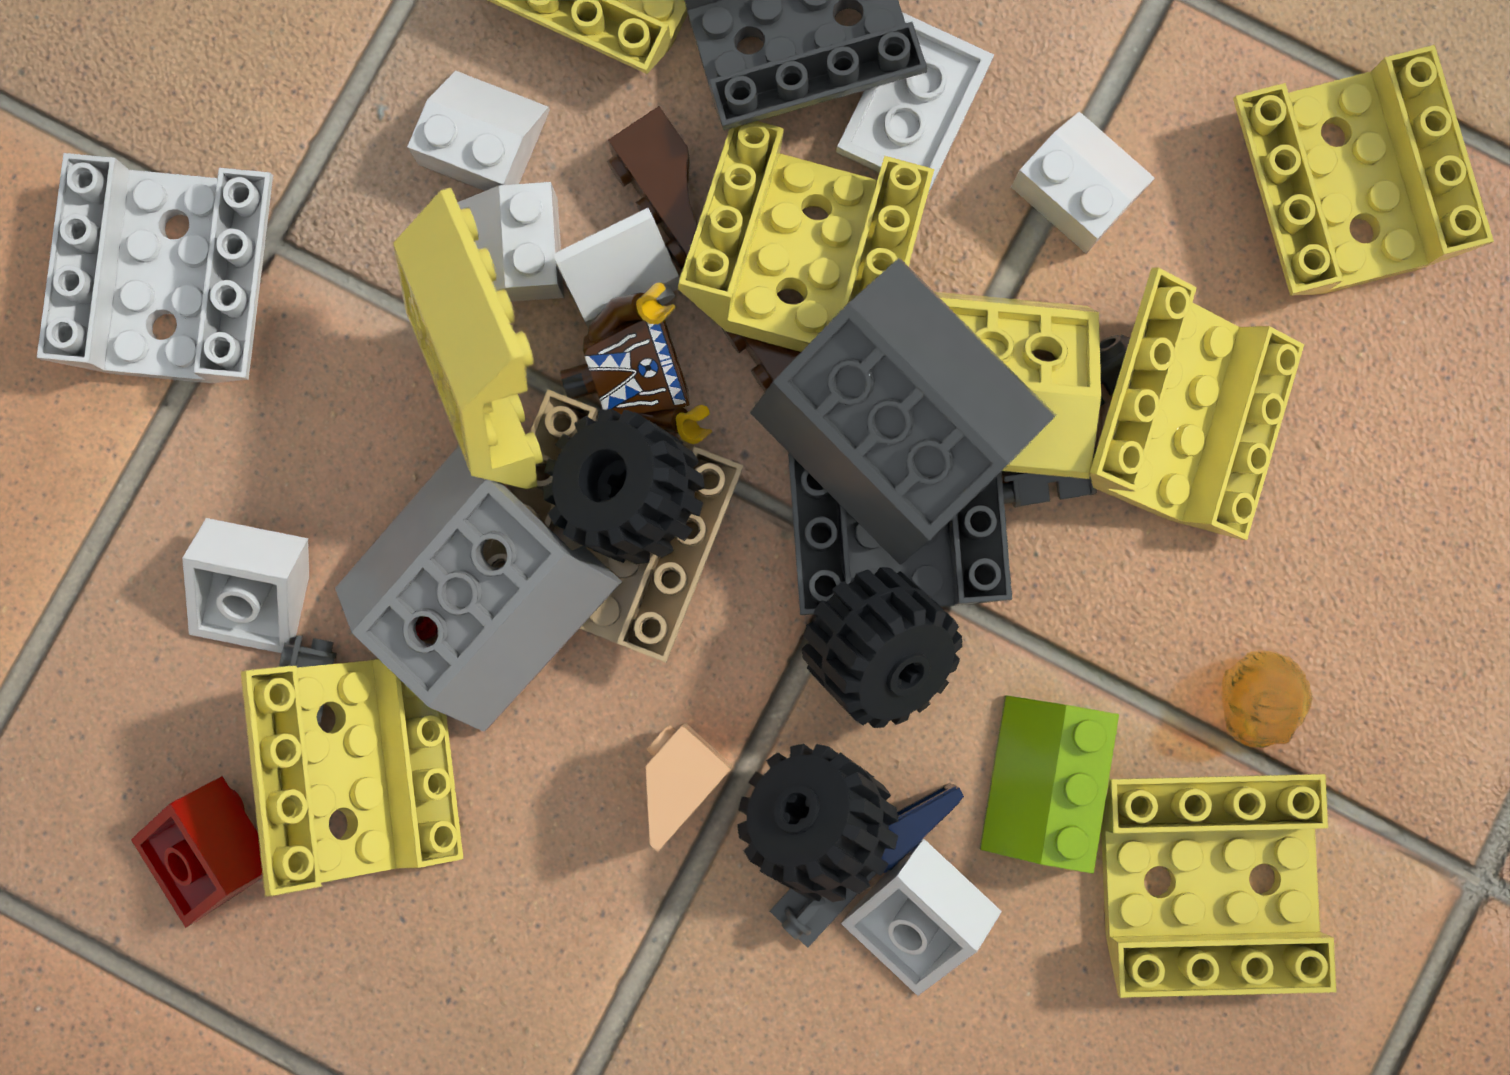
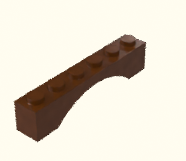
[607,106,801,392]

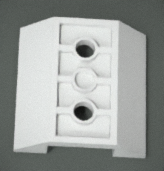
[37,153,273,383]

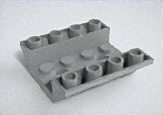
[335,446,622,732]

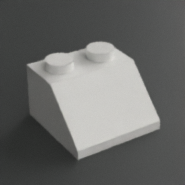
[407,70,550,191]
[1011,112,1155,254]
[458,182,564,302]
[552,208,679,328]
[182,518,309,653]
[841,838,1002,996]

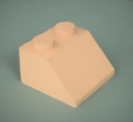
[645,723,732,852]

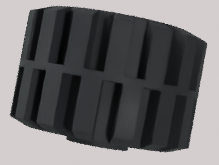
[543,408,705,564]
[801,567,963,728]
[737,744,899,902]

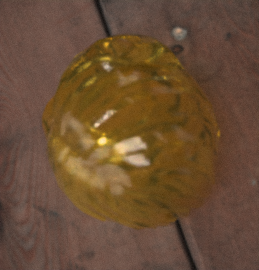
[1221,650,1313,748]

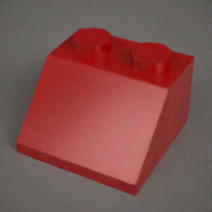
[131,776,263,928]

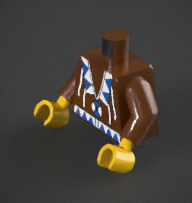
[560,283,713,444]

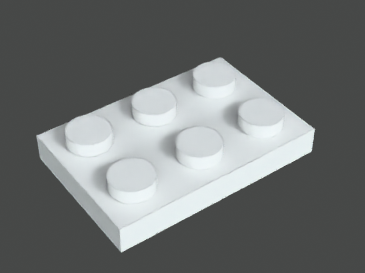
[836,12,994,194]

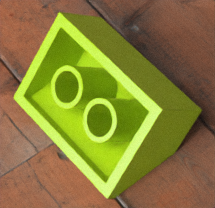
[979,695,1119,874]

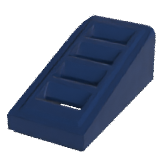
[881,783,964,874]

